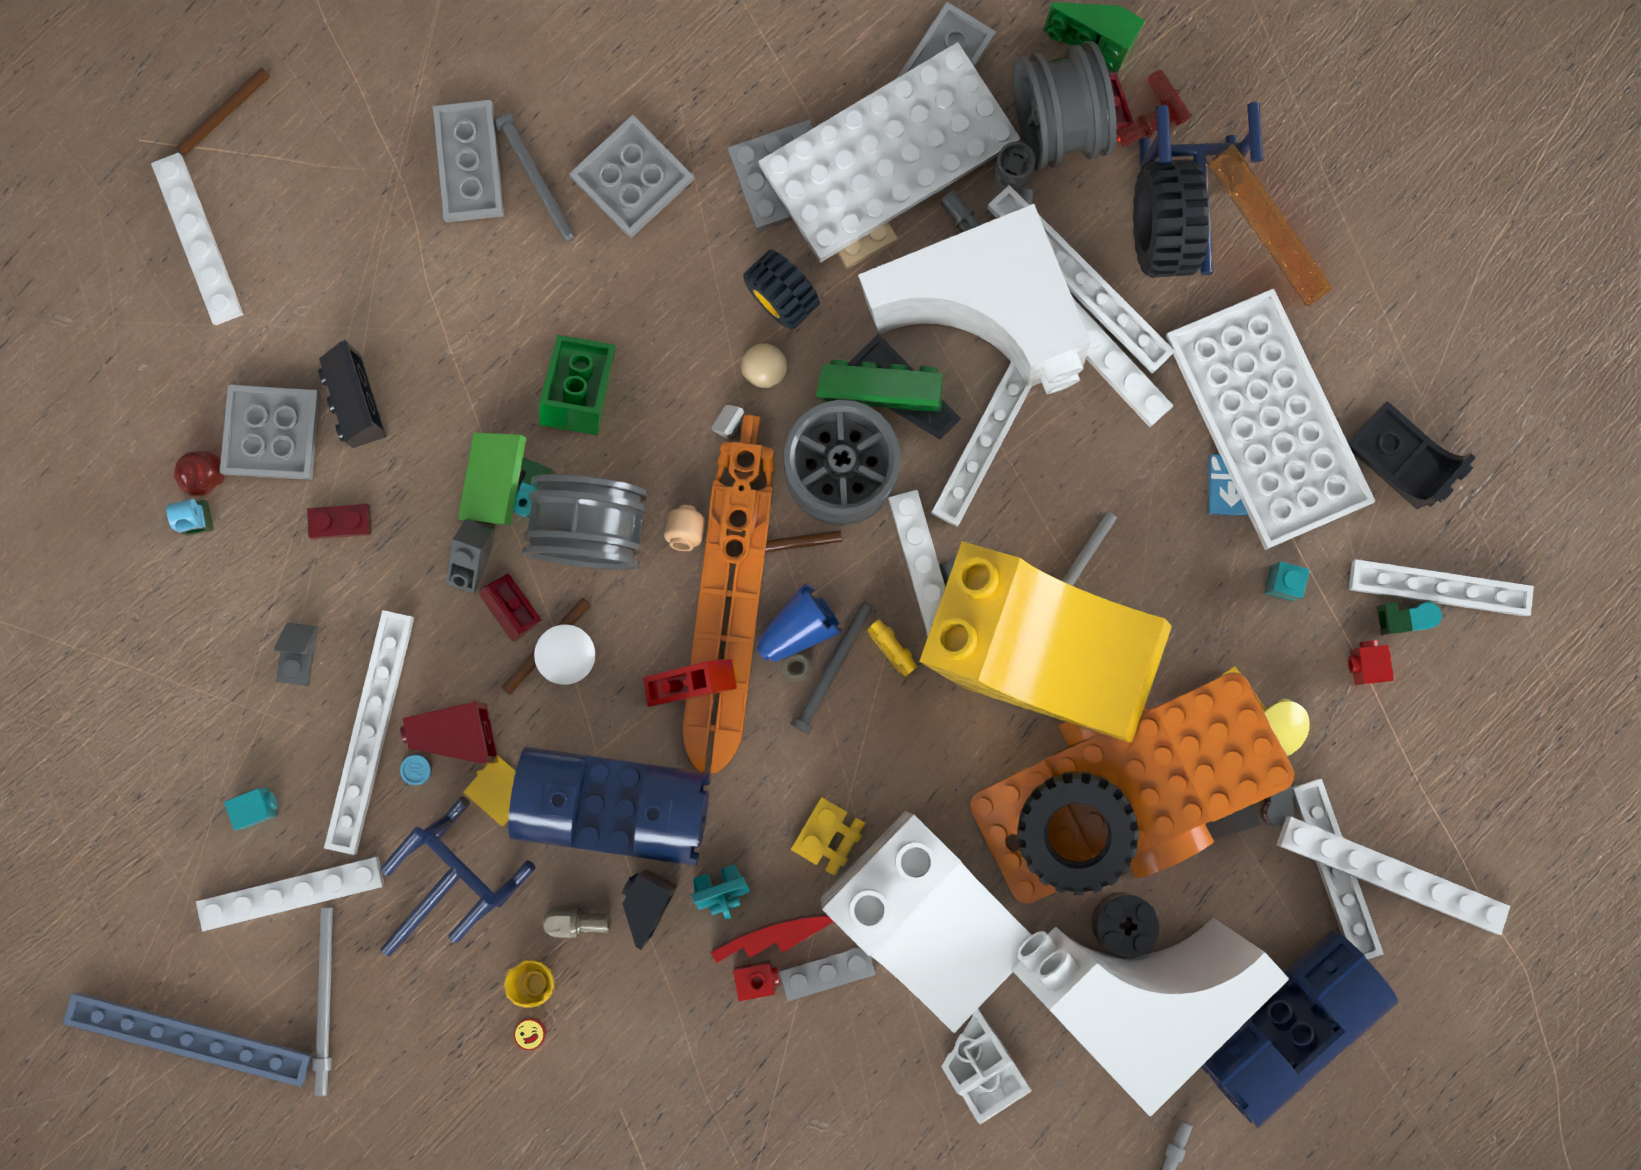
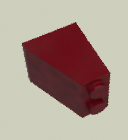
[400,702,499,764]

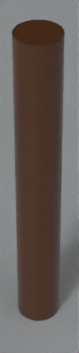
[765,530,842,553]

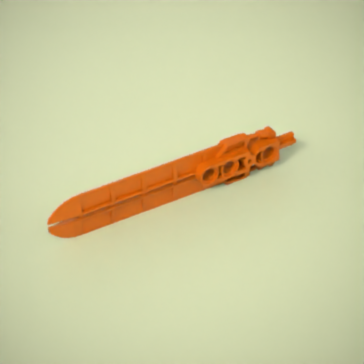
[683,414,775,773]

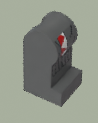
[1260,784,1293,826]

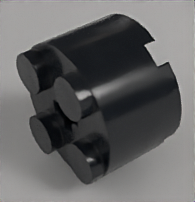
[1092,893,1159,958]

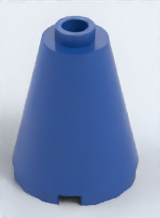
[756,583,842,662]

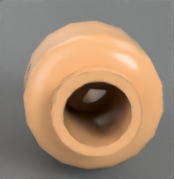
[664,505,705,551]

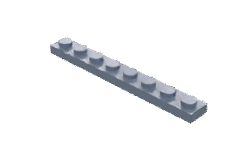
[63,992,313,1087]

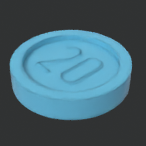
[400,755,432,785]

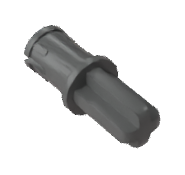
[940,191,980,232]

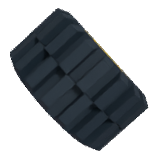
[743,249,820,330]

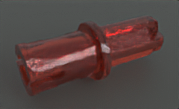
[1147,70,1192,126]
[1117,107,1174,147]

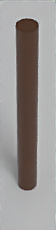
[177,68,270,155]
[501,598,591,695]

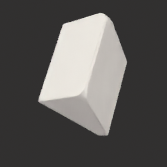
[712,405,744,440]

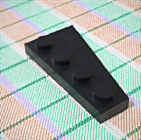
[848,334,961,440]

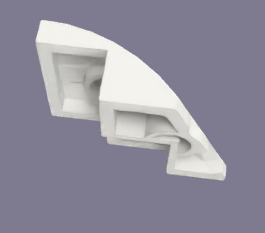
[941,1009,1032,1124]

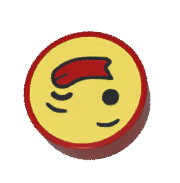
[514,1017,546,1050]

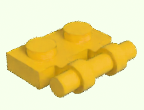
[866,619,918,678]
[791,797,866,876]

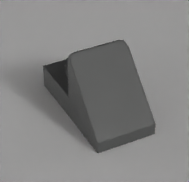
[274,623,318,686]

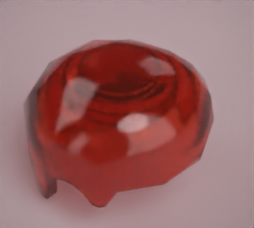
[173,451,224,496]

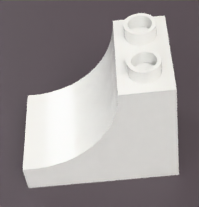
[858,204,1091,394]
[821,811,1032,1033]
[1012,917,1289,1117]

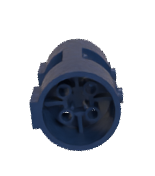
[508,746,711,866]
[1201,930,1398,1129]

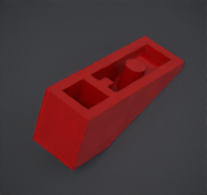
[643,659,737,707]

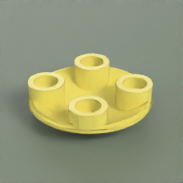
[1264,698,1309,756]

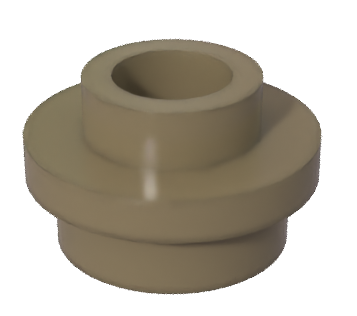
[782,652,812,682]

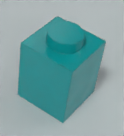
[1264,561,1310,601]
[224,788,278,831]

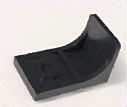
[1348,401,1476,509]

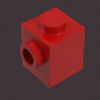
[1348,640,1394,685]
[733,960,780,1002]

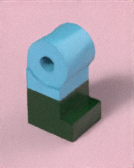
[166,499,214,536]

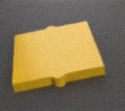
[463,755,516,827]

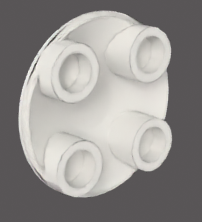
[534,625,595,685]

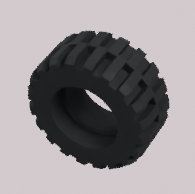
[1133,159,1210,278]
[1017,771,1139,895]

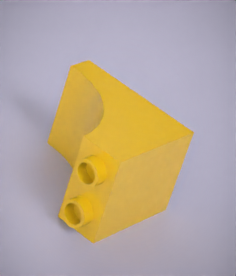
[919,541,1172,743]

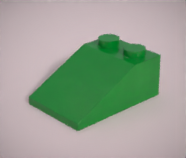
[539,334,616,435]

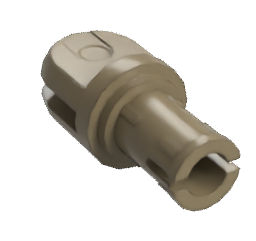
[542,907,611,938]

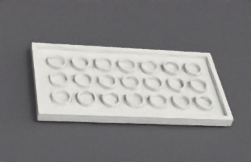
[758,42,1021,263]
[1165,289,1376,550]

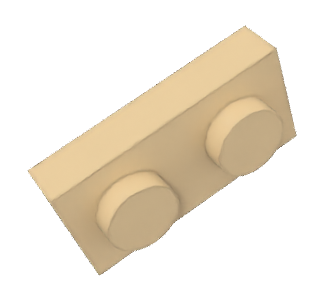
[837,222,898,270]

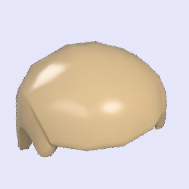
[741,343,788,388]

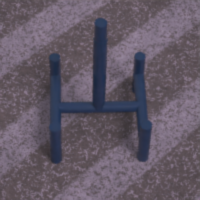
[1139,102,1263,275]
[380,796,536,956]

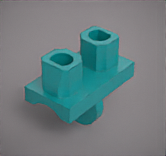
[691,865,750,920]

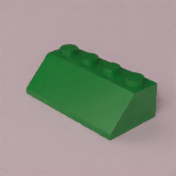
[816,360,944,412]

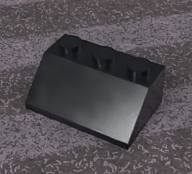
[318,340,387,448]
[621,869,678,950]

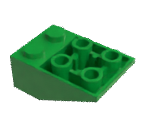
[1043,2,1145,73]

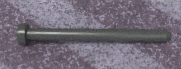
[494,114,574,242]
[790,602,872,734]

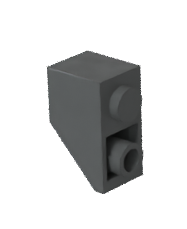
[446,519,494,594]

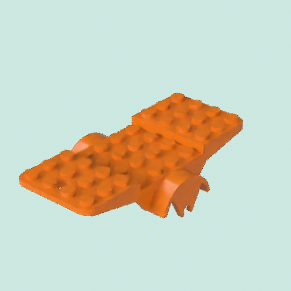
[970,672,1295,904]

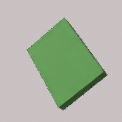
[458,432,526,526]

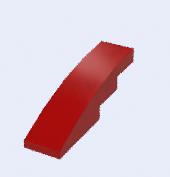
[710,914,834,963]

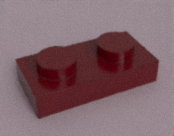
[307,504,371,539]

